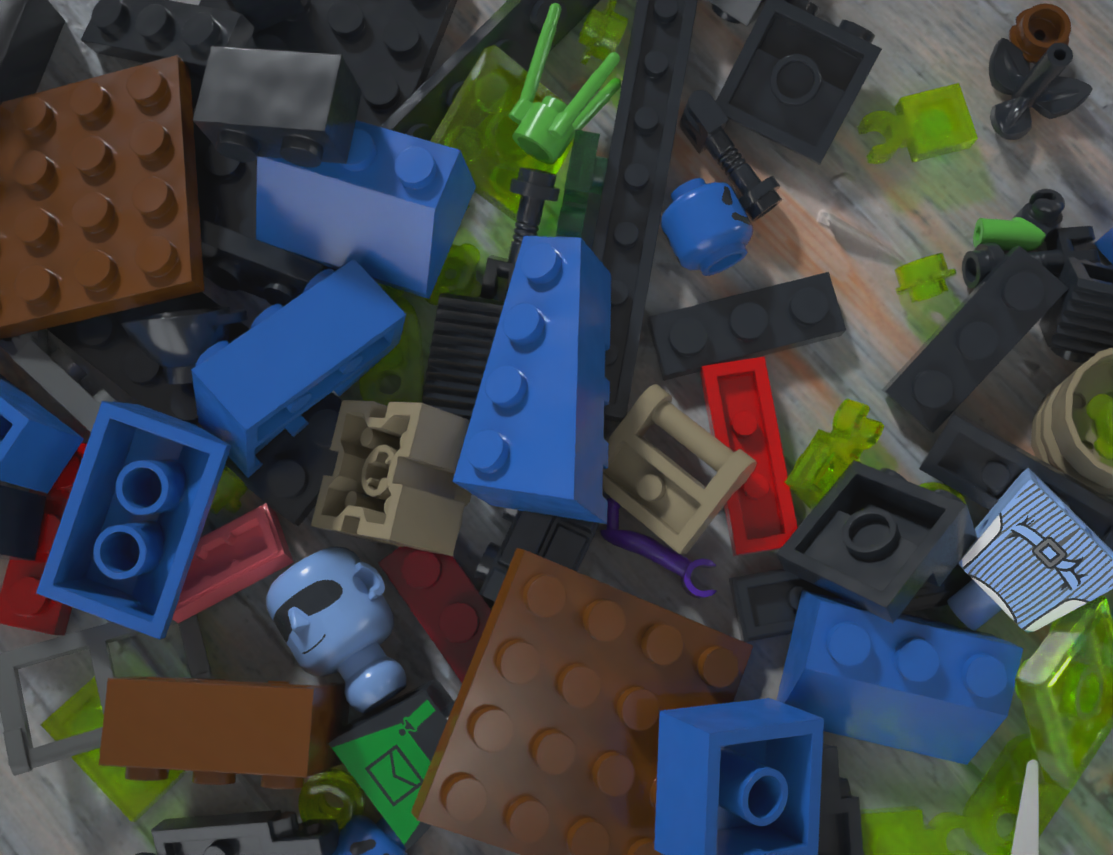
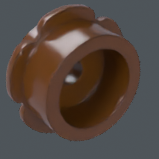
[1009,3,1071,64]

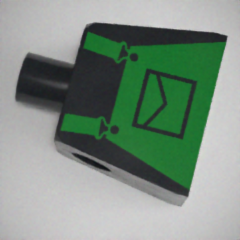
[328,679,456,849]

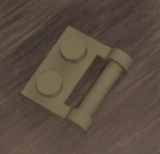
[603,384,757,554]

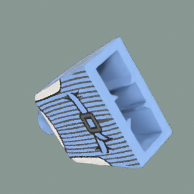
[947,468,1113,633]

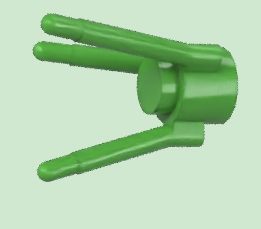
[509,3,621,164]

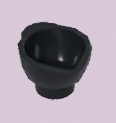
[121,307,248,384]

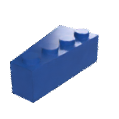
[452,236,611,524]

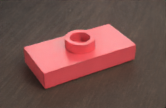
[172,503,294,624]

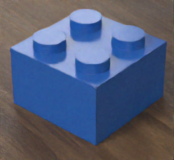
[654,698,824,855]

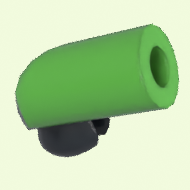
[973,189,1065,252]

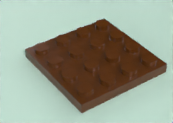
[0,55,205,340]
[411,548,753,855]

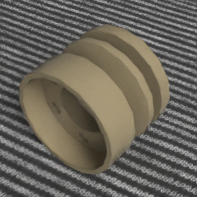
[1031,348,1113,500]

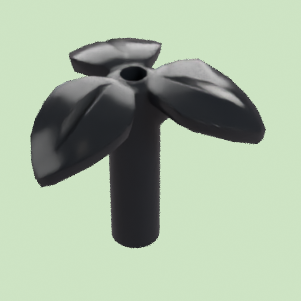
[988,38,1093,140]

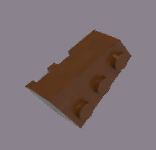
[99,676,349,789]

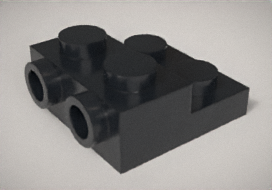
[716,0,882,165]
[776,460,977,624]

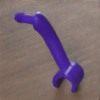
[600,498,717,599]

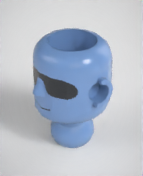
[266,547,407,714]

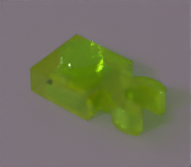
[857,83,978,164]
[785,399,884,510]
[860,806,974,855]

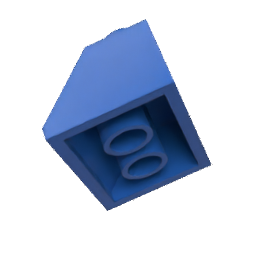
[256,120,476,299]
[36,401,231,640]
[776,590,1024,765]

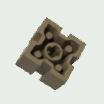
[311,400,472,556]

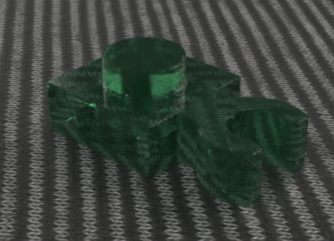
[556,129,608,238]

